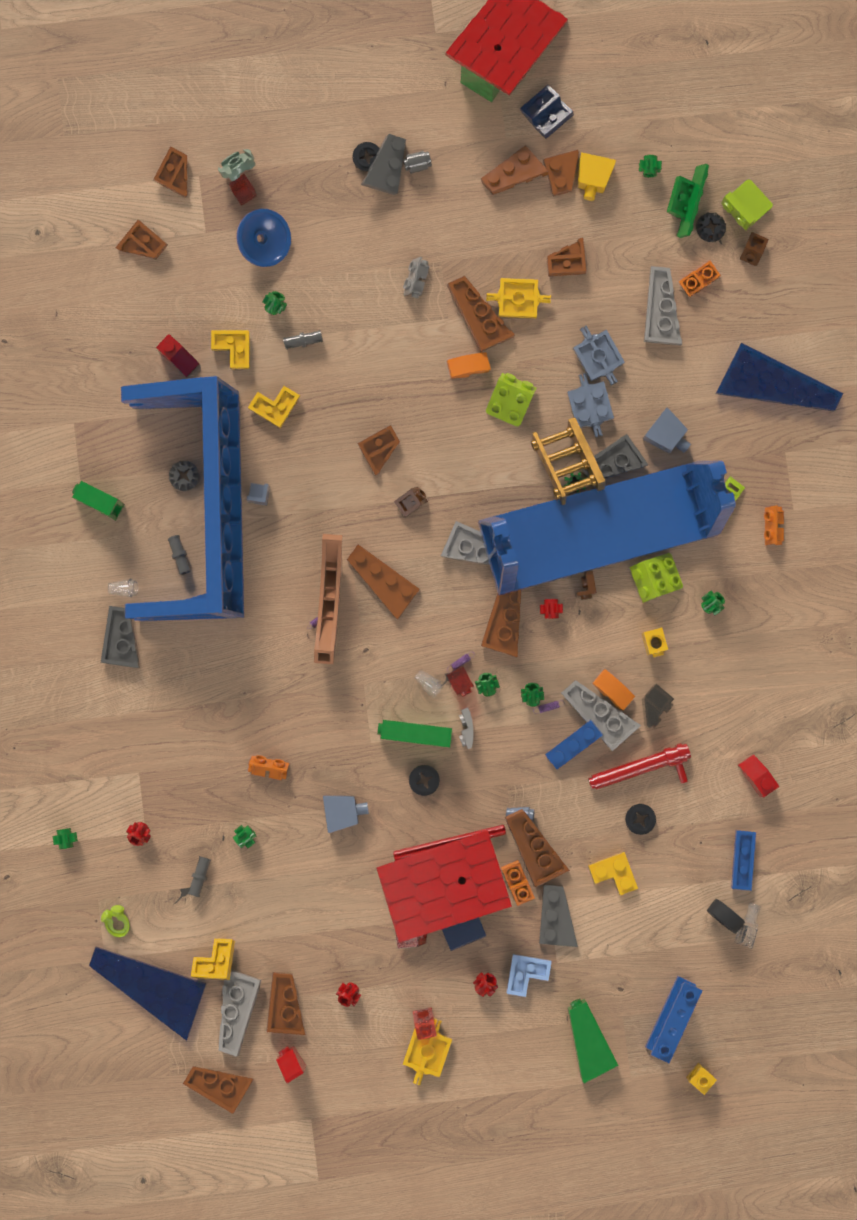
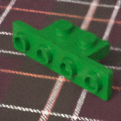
[667,163,709,238]

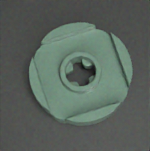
[218,149,256,181]

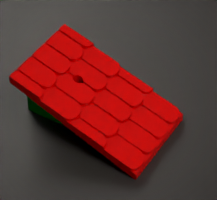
[445,0,568,103]
[376,830,512,943]

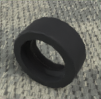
[707,899,745,934]

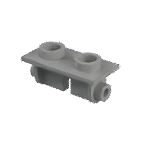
[403,257,430,298]

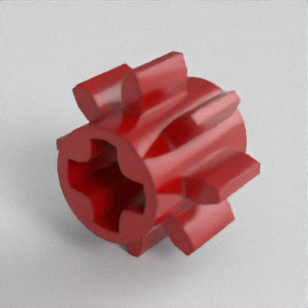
[540,599,563,619]
[126,822,151,846]
[473,972,498,997]
[336,982,362,1007]

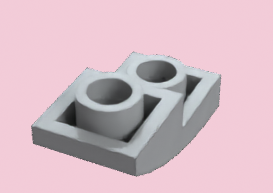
[459,708,473,749]

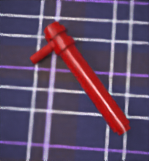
[588,743,691,790]

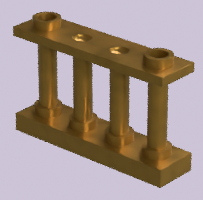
[531,417,605,505]

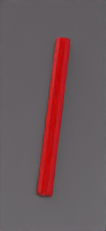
[393,825,506,861]

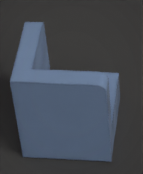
[246,483,270,506]

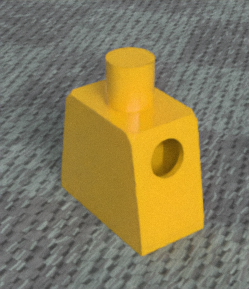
[578,152,616,201]

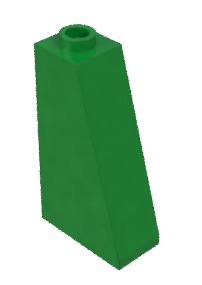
[377,720,452,748]
[567,998,619,1083]

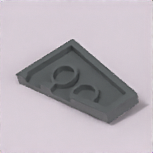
[361,134,406,195]
[100,606,140,668]

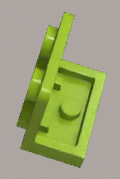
[721,179,773,231]
[486,373,537,427]
[629,553,683,603]

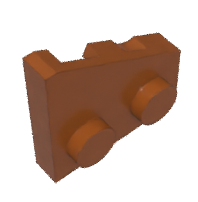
[153,146,187,198]
[543,150,579,197]
[115,220,168,259]
[547,238,586,277]
[357,425,400,476]

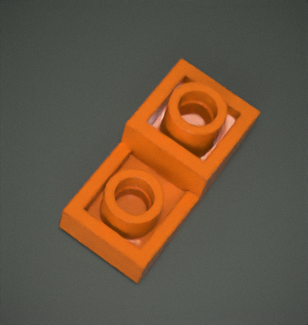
[679,260,721,297]
[447,352,491,379]
[592,669,635,711]
[501,860,535,906]

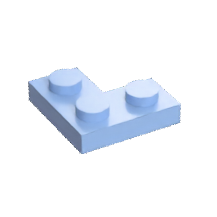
[506,954,552,997]

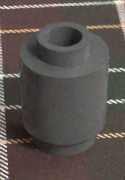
[403,151,432,174]

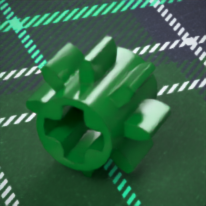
[639,155,662,178]
[262,291,287,315]
[563,472,586,495]
[701,590,725,615]
[475,673,500,697]
[521,683,545,707]
[233,825,257,849]
[52,828,78,850]

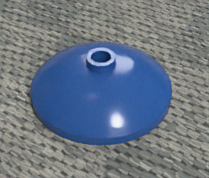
[236,209,291,267]

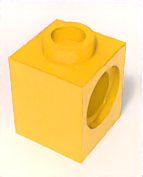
[641,627,668,658]
[686,1063,717,1095]

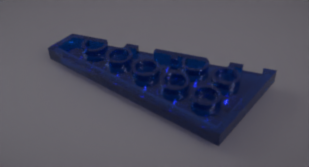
[715,343,844,412]
[89,946,207,1041]

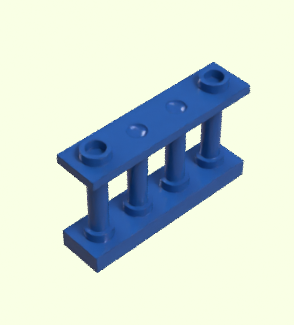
[645,975,703,1063]

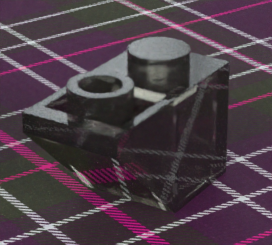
[642,684,674,729]

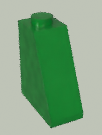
[72,481,125,521]

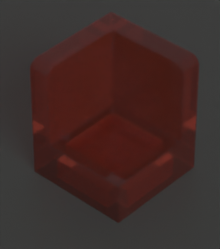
[229,174,257,206]

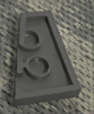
[582,434,648,478]
[539,885,578,947]

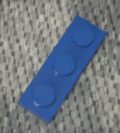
[545,719,603,770]
[731,830,756,891]

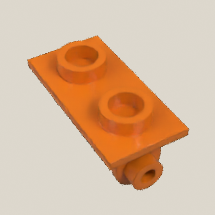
[764,505,784,545]
[248,755,289,781]

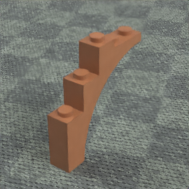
[314,534,343,664]

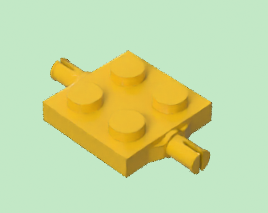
[486,278,551,319]
[402,1018,452,1085]

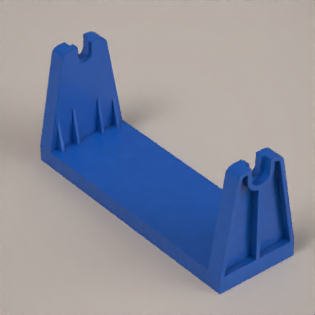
[121,376,244,621]
[478,460,736,595]

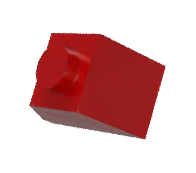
[156,334,199,377]
[738,754,780,798]
[276,1046,306,1084]

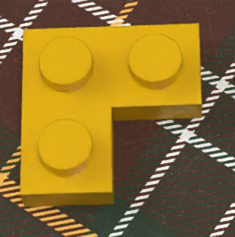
[211,330,250,369]
[248,386,300,429]
[588,852,638,896]
[191,938,235,980]

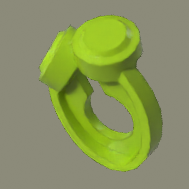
[101,905,130,937]

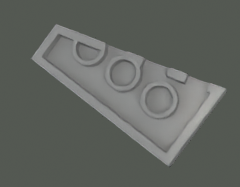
[644,266,682,346]
[441,521,490,565]
[561,680,641,751]
[219,970,262,1057]

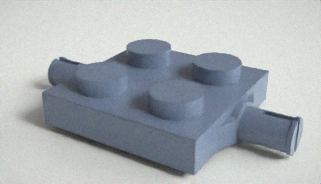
[573,325,625,385]
[567,373,614,438]

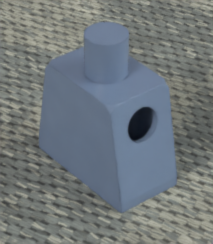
[643,408,691,453]
[323,795,369,833]

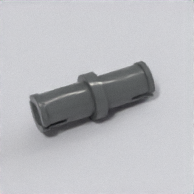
[283,330,323,350]
[168,535,191,575]
[187,856,211,897]

